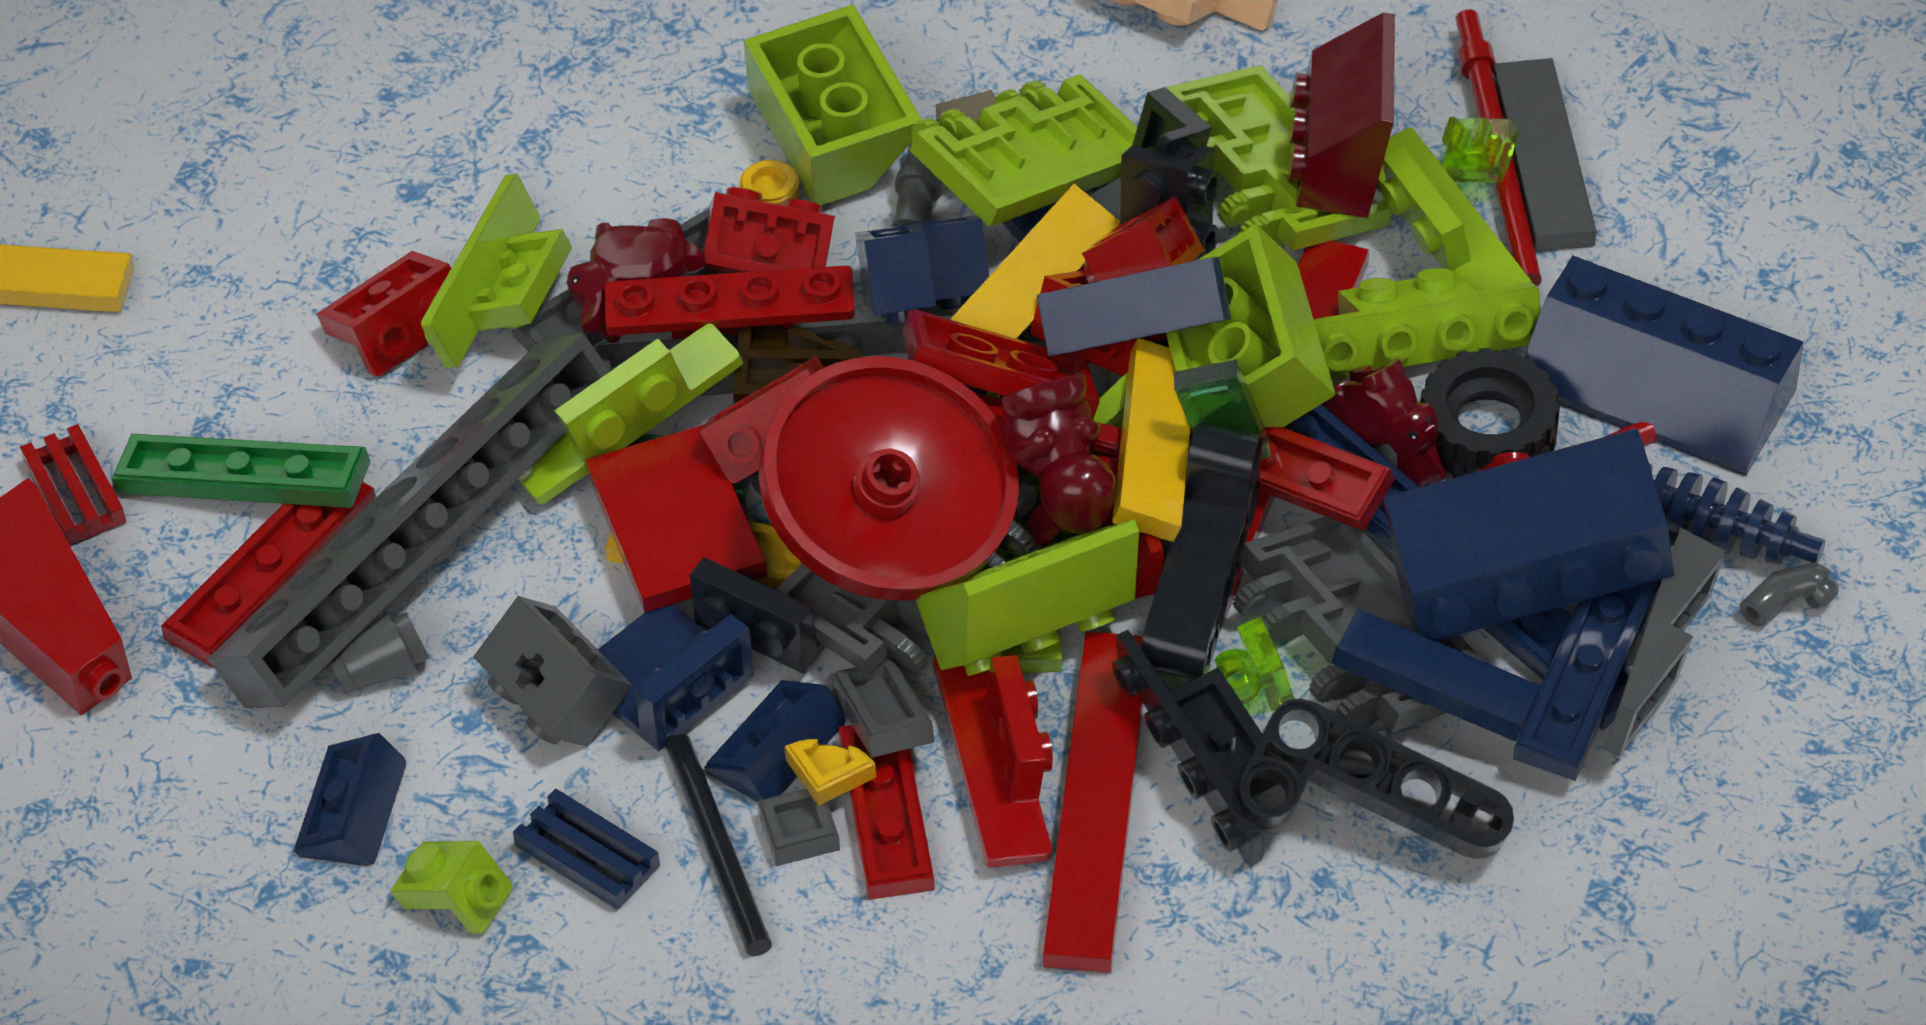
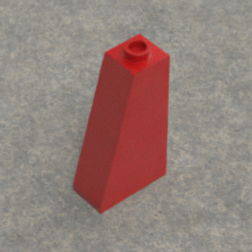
[0,478,132,716]

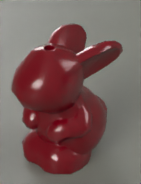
[1001,373,1117,546]

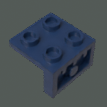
[598,604,754,752]

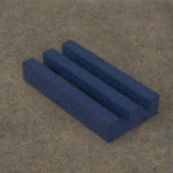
[513,788,660,910]

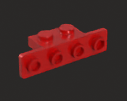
[605,265,855,339]
[933,654,1053,868]

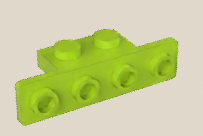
[1378,128,1532,291]
[421,173,572,369]
[1314,268,1540,380]
[517,324,743,505]

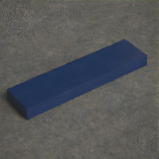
[1512,579,1662,781]

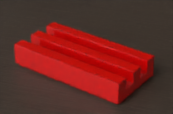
[20,424,127,545]

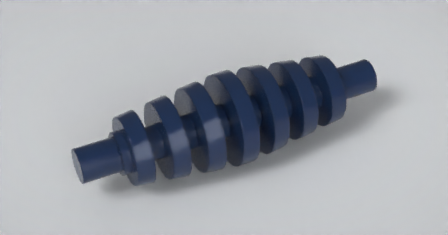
[1649,463,1826,565]

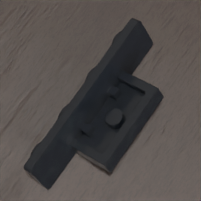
[1111,629,1278,866]

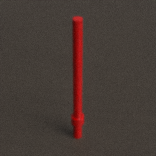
[1455,9,1542,286]

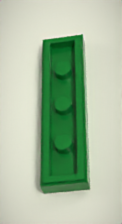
[111,433,370,508]

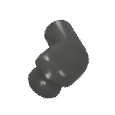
[1740,562,1839,627]

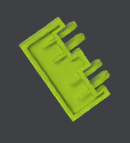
[1166,65,1393,251]
[909,74,1137,227]

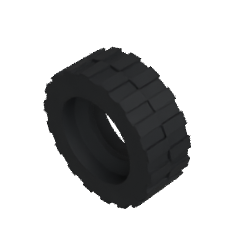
[1420,348,1560,478]

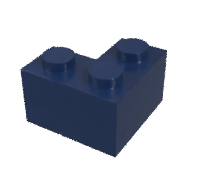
[855,215,989,323]

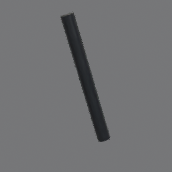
[665,734,772,956]

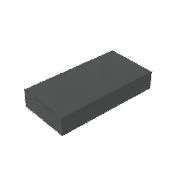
[831,658,934,758]

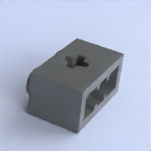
[473,596,633,747]

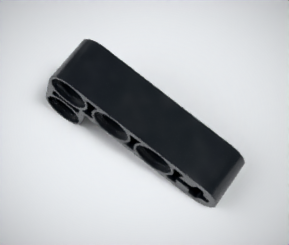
[1141,422,1262,679]
[1237,698,1514,859]

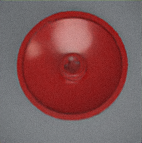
[759,356,1019,601]

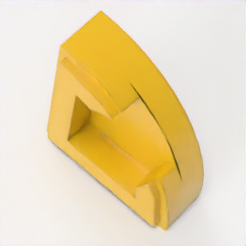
[784,739,876,806]

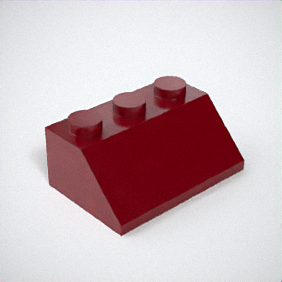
[1287,12,1395,218]

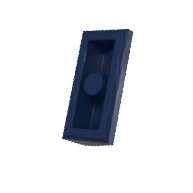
[704,680,846,802]
[294,733,406,865]

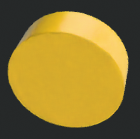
[739,160,800,206]

